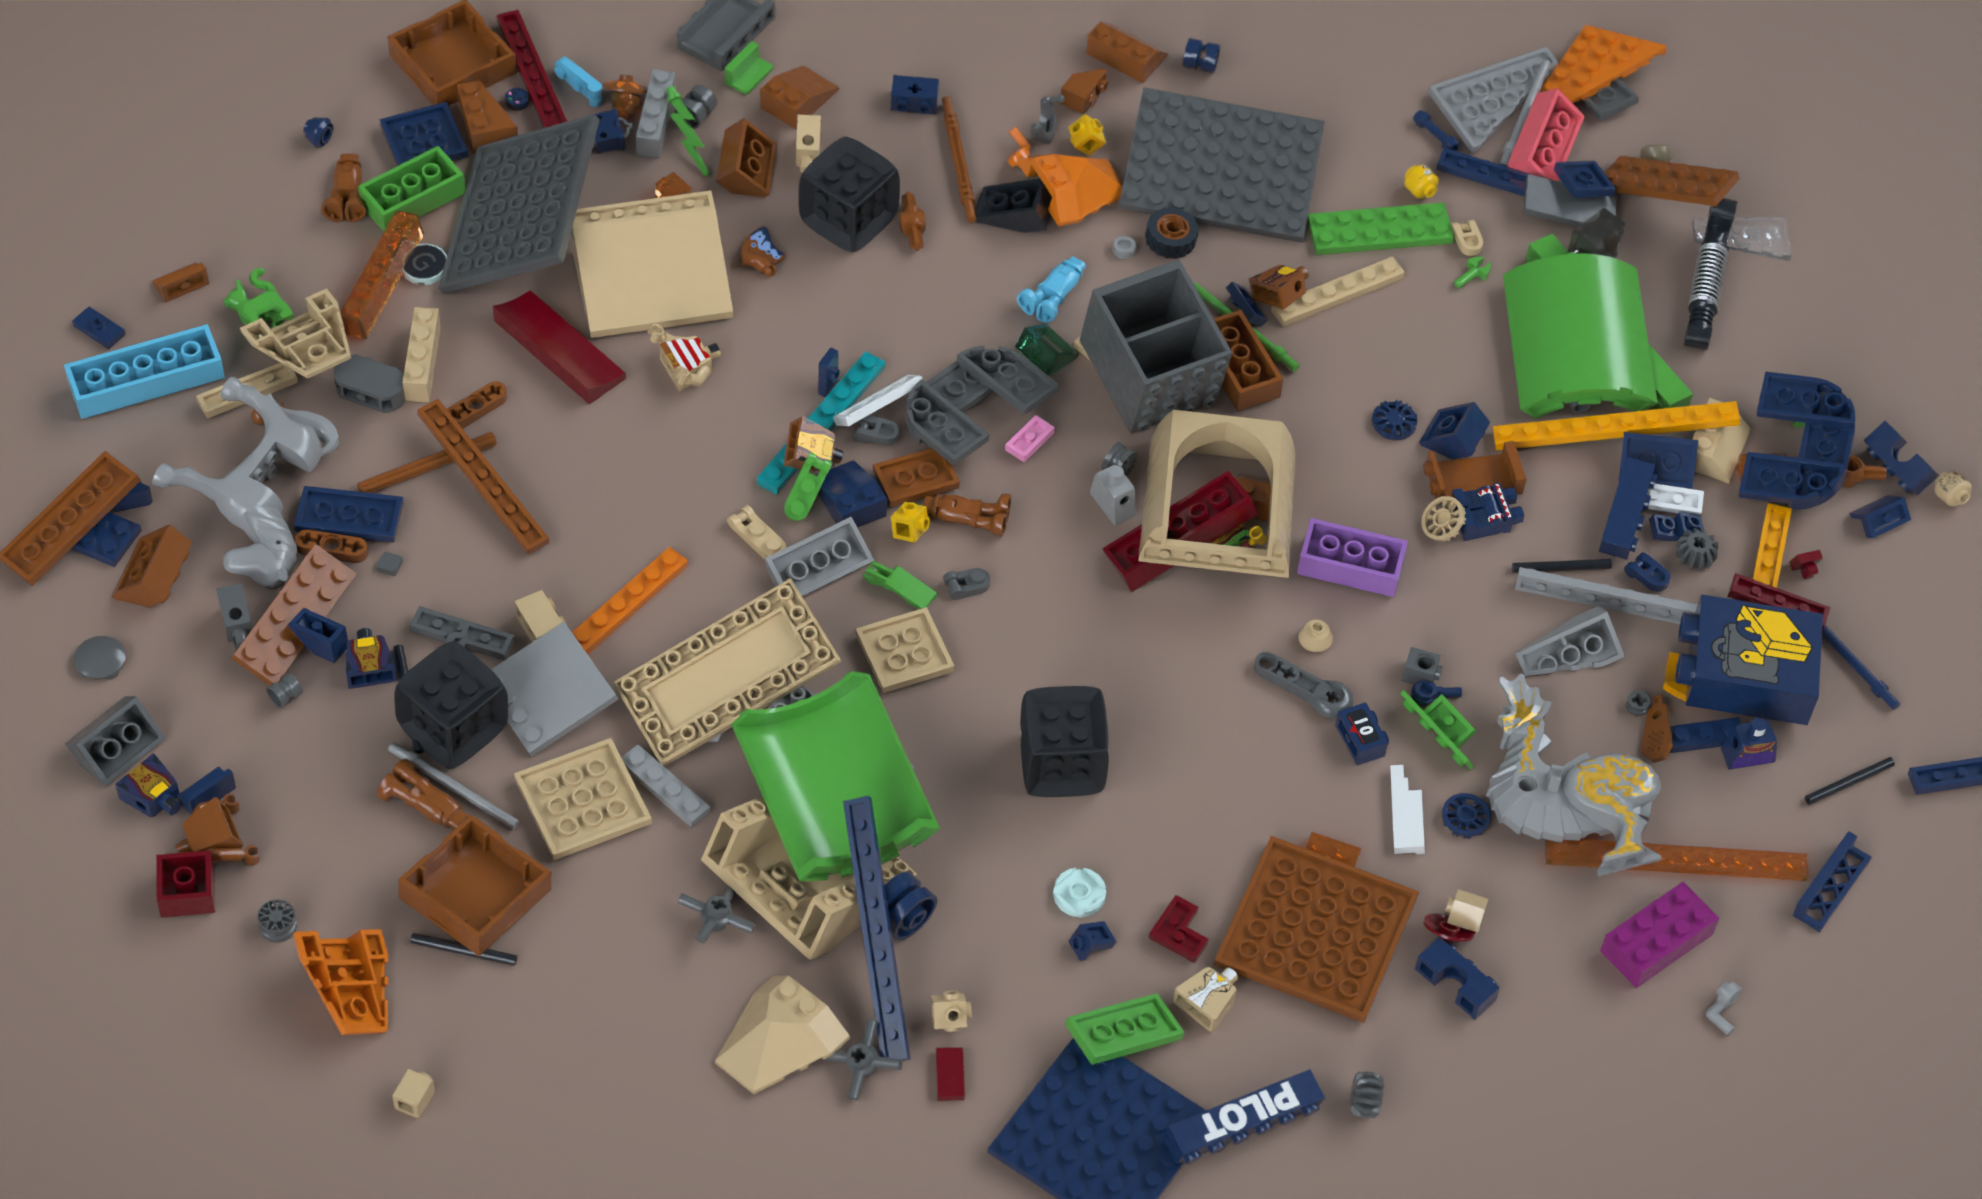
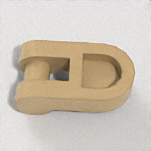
[1451,220,1483,256]

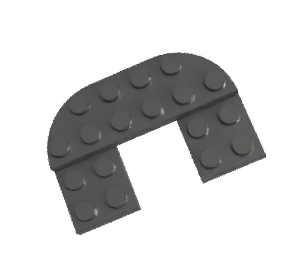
[906,345,1059,466]

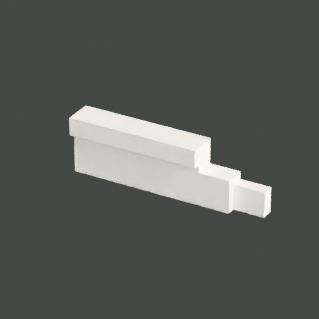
[1390,765,1425,855]

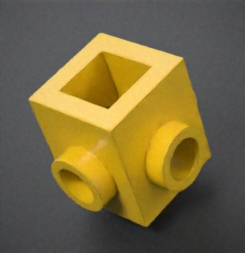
[1068,114,1106,156]
[891,502,930,543]

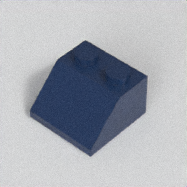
[1419,402,1490,459]

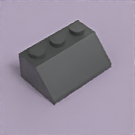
[65,696,166,786]

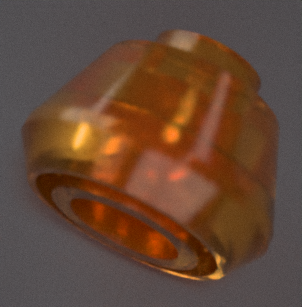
[611,91,642,119]

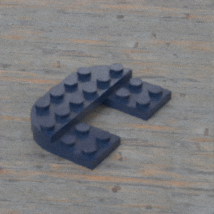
[1739,371,1856,510]

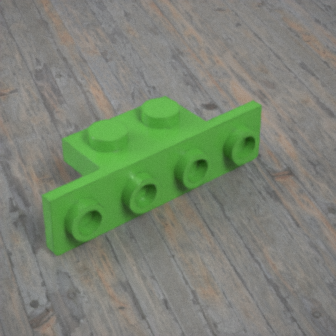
[1400,690,1477,770]

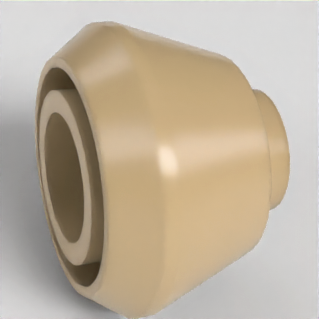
[1298,619,1333,652]

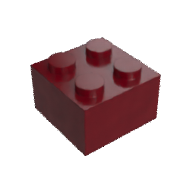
[156,850,215,918]

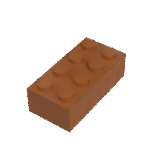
[1213,310,1283,411]

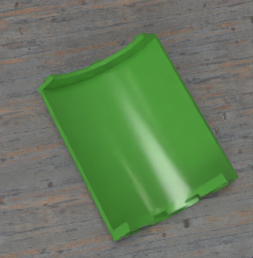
[1503,253,1658,419]
[731,671,940,882]

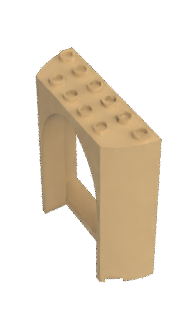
[1138,410,1295,578]

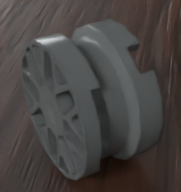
[1102,442,1137,477]
[257,899,297,943]

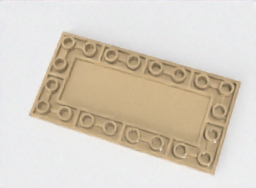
[612,578,842,767]

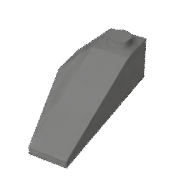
[1515,606,1625,676]

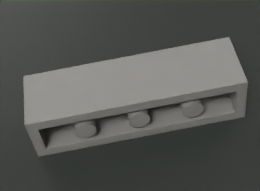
[636,69,676,159]

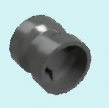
[266,673,303,708]

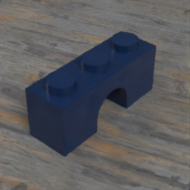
[1864,420,1939,496]
[1415,937,1500,1020]

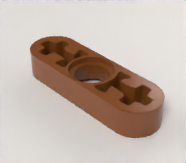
[447,381,507,429]
[295,530,368,563]

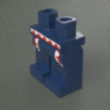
[1451,483,1524,541]

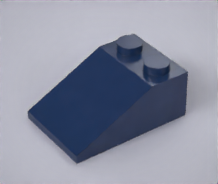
[815,460,887,528]

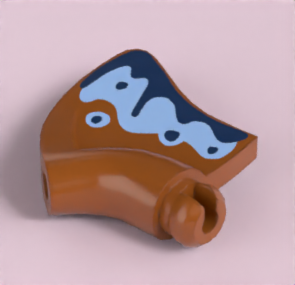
[740,226,786,277]

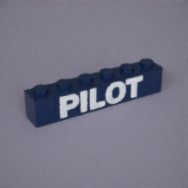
[1162,1069,1325,1165]

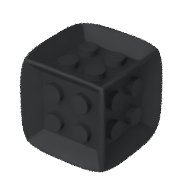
[798,137,900,252]
[394,641,508,769]
[1020,686,1109,797]

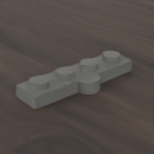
[409,606,515,660]

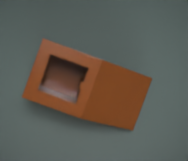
[1060,68,1109,114]

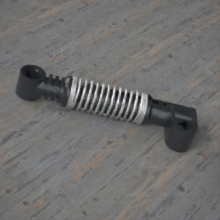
[1683,198,1737,350]

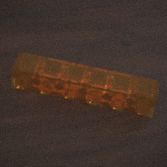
[340,210,424,339]

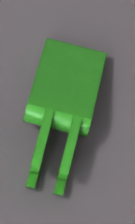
[862,561,937,609]

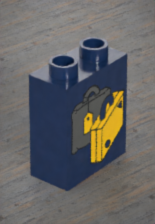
[1675,594,1823,725]

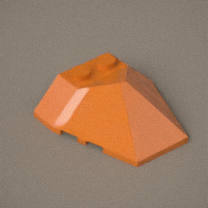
[1017,154,1123,226]
[293,929,388,1035]

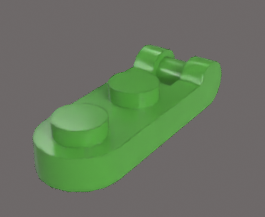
[784,452,832,521]

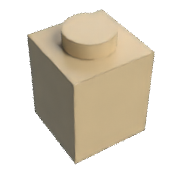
[1445,889,1488,932]
[392,1069,435,1119]

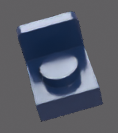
[1069,921,1117,961]

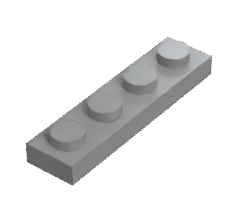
[621,744,710,828]

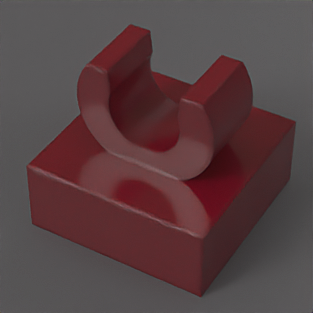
[1789,550,1823,579]

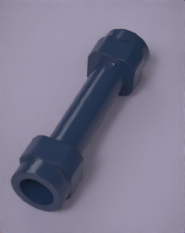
[1413,110,1460,151]

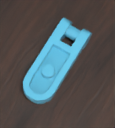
[554,56,603,107]

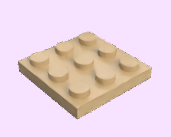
[856,607,955,693]

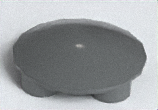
[74,636,126,679]

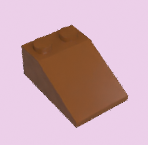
[760,66,839,129]

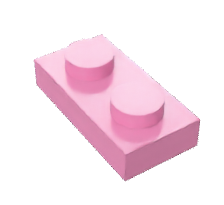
[1005,415,1055,462]

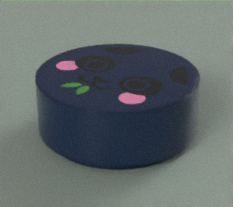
[505,88,529,110]

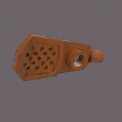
[1640,694,1673,763]

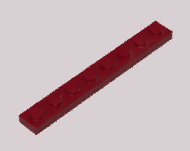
[497,9,567,128]

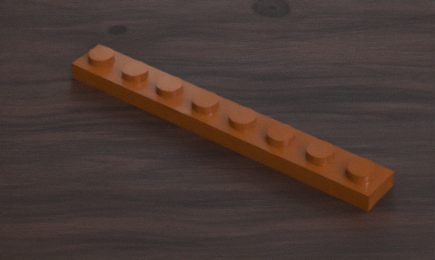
[417,399,549,555]

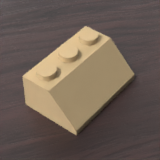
[1692,398,1751,484]

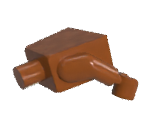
[176,794,259,866]

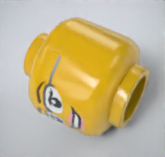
[1404,165,1439,199]

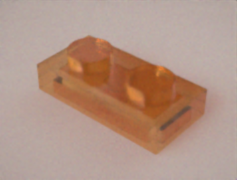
[1306,832,1361,867]

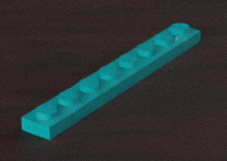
[756,351,886,495]

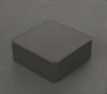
[377,551,403,576]

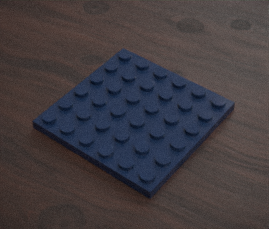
[987,1038,1206,1199]

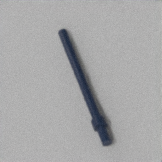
[1822,625,1901,710]

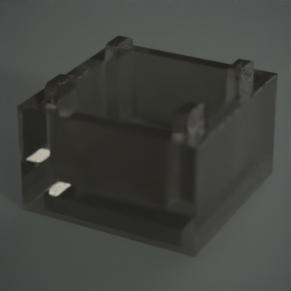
[1568,207,1625,258]

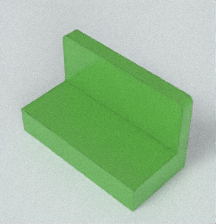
[725,41,773,95]

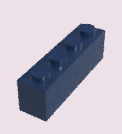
[1598,457,1657,560]

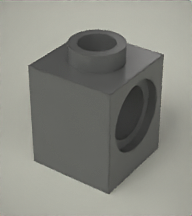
[1402,647,1443,685]

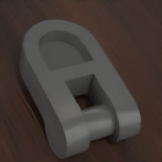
[853,415,899,445]
[943,568,990,600]

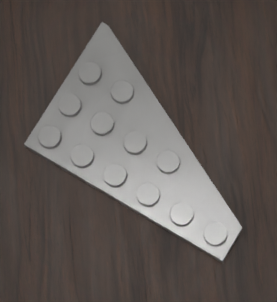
[1428,47,1558,153]

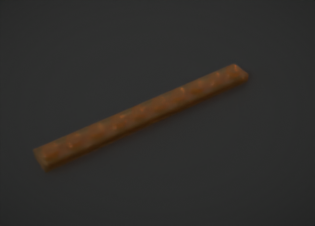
[1545,839,1809,881]

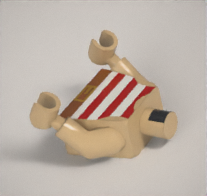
[648,324,721,391]

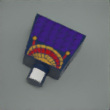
[1721,718,1777,770]

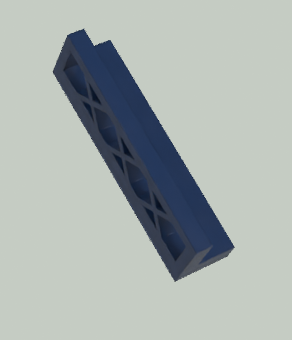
[1792,831,1872,932]

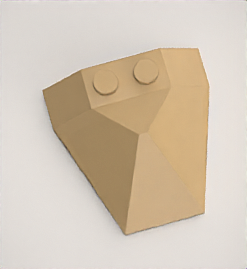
[240,288,351,379]
[715,976,850,1094]

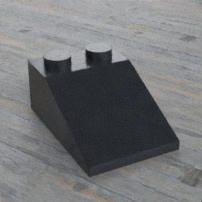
[975,178,1052,233]

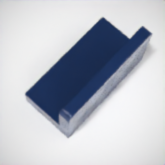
[1849,495,1911,538]
[176,766,236,815]

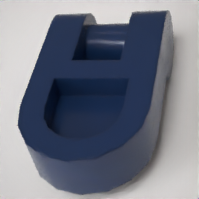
[1624,552,1670,592]

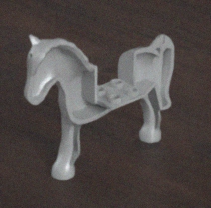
[152,377,340,589]

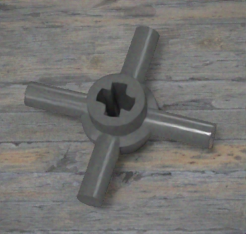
[678,886,756,943]
[824,1019,903,1101]

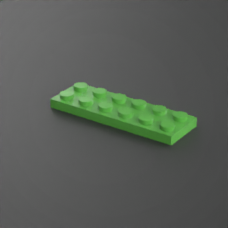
[1307,202,1454,255]

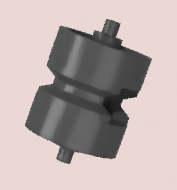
[674,85,717,129]

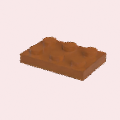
[873,448,960,508]

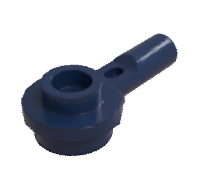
[1411,681,1462,705]

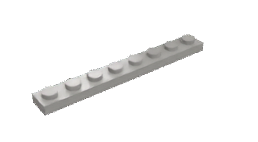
[1514,567,1698,624]

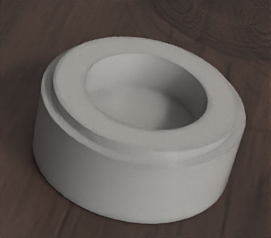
[1112,236,1136,259]

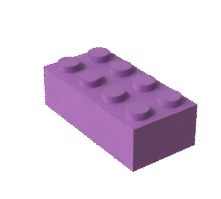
[1297,518,1408,597]

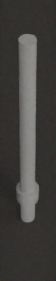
[1499,60,1551,167]
[388,742,519,830]

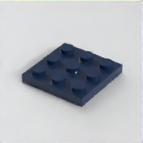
[379,102,468,166]

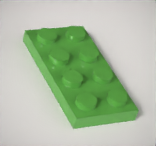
[1065,993,1185,1065]

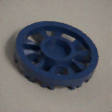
[1372,400,1417,440]
[1442,793,1491,839]

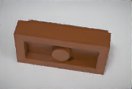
[152,262,209,303]

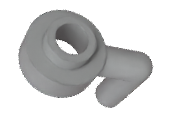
[1706,982,1743,1036]

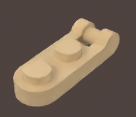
[727,505,786,559]

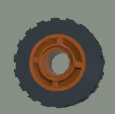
[1145,207,1199,259]

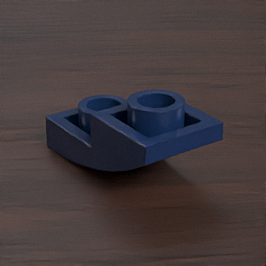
[1649,512,1704,541]

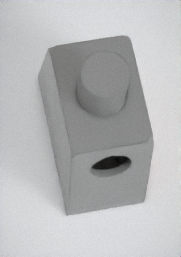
[1090,465,1136,526]

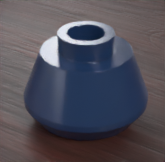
[303,117,334,148]

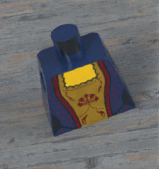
[346,628,397,689]
[115,753,181,817]

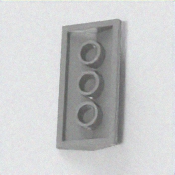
[764,517,874,596]

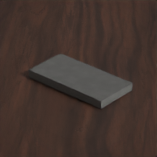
[1523,174,1617,235]

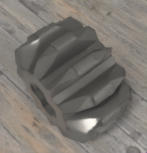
[1676,528,1719,571]
[1349,1071,1384,1118]

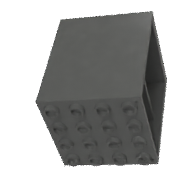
[1080,259,1232,433]

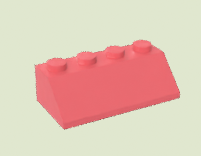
[1507,88,1585,181]

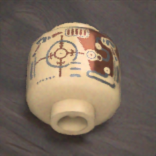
[1935,470,1972,507]

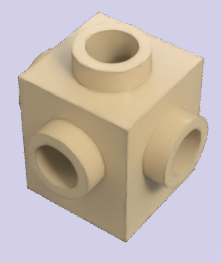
[931,990,972,1032]

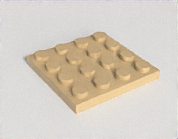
[514,738,652,860]

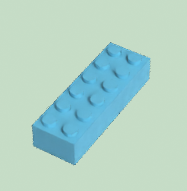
[64,324,225,419]

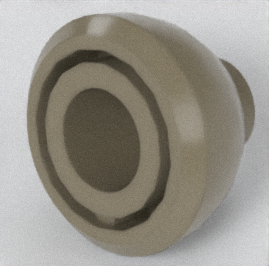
[1640,144,1673,162]

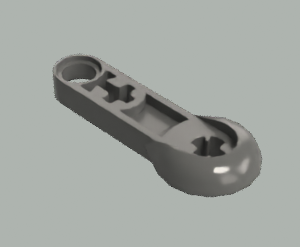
[1254,652,1354,718]

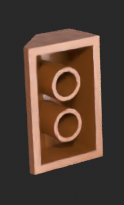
[1086,21,1168,83]
[716,118,777,197]
[112,524,192,608]

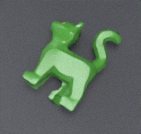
[223,268,294,328]

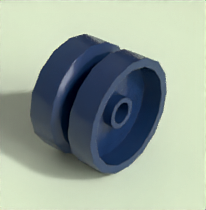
[885,871,938,941]

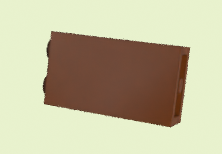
[1423,441,1526,505]

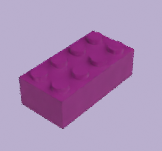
[1600,881,1719,988]

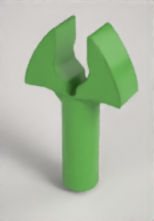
[1454,257,1491,288]

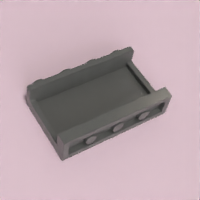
[677,0,775,71]

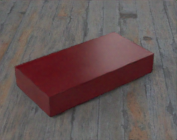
[936,1047,965,1101]

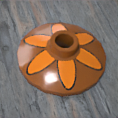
[602,74,648,94]

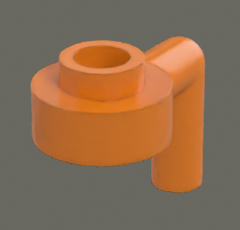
[1006,126,1031,168]

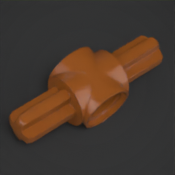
[899,192,926,251]
[1842,455,1886,487]

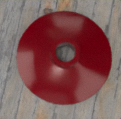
[1423,913,1476,944]

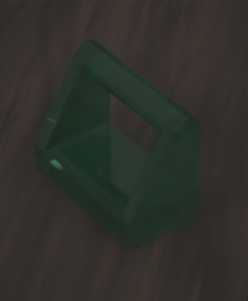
[1015,324,1079,375]

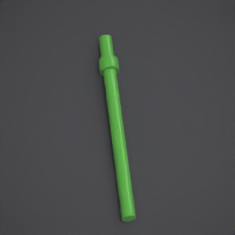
[1194,283,1300,372]

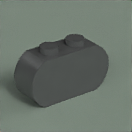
[334,354,405,413]

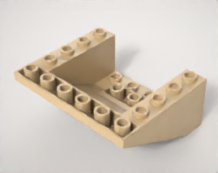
[571,191,733,338]
[701,796,917,960]

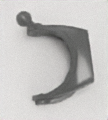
[1030,94,1065,144]

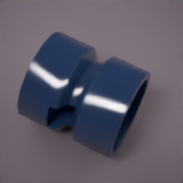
[1183,38,1221,73]

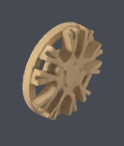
[1421,496,1466,542]

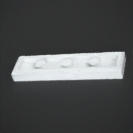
[833,375,922,426]

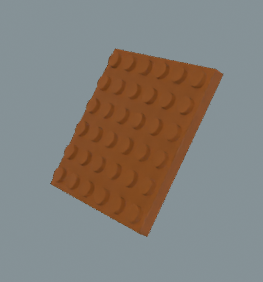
[1214,836,1419,1023]

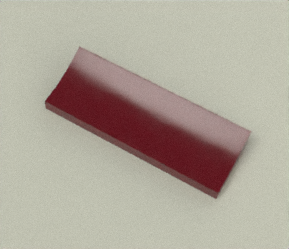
[493,290,626,404]
[1102,471,1258,592]

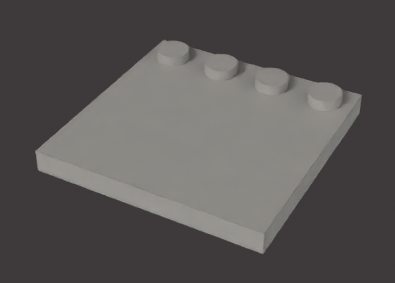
[491,622,619,757]

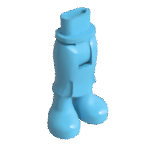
[1017,257,1086,322]

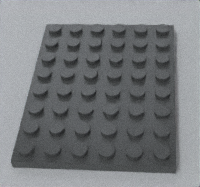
[1119,87,1325,243]
[439,114,599,294]

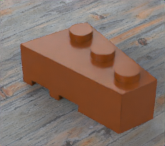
[457,80,518,154]

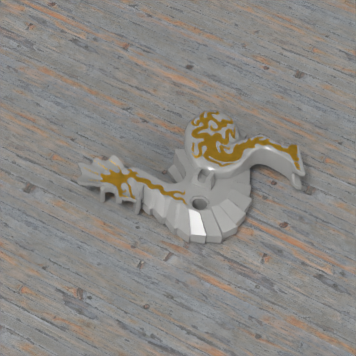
[1486,673,1662,877]

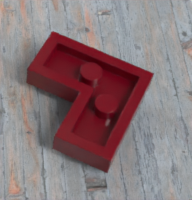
[1148,895,1209,964]

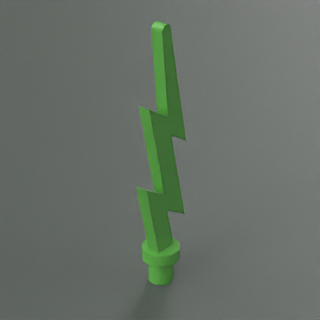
[666,86,710,177]

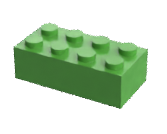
[358,146,465,233]

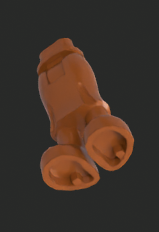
[321,154,366,222]
[923,493,1011,536]
[376,758,469,829]

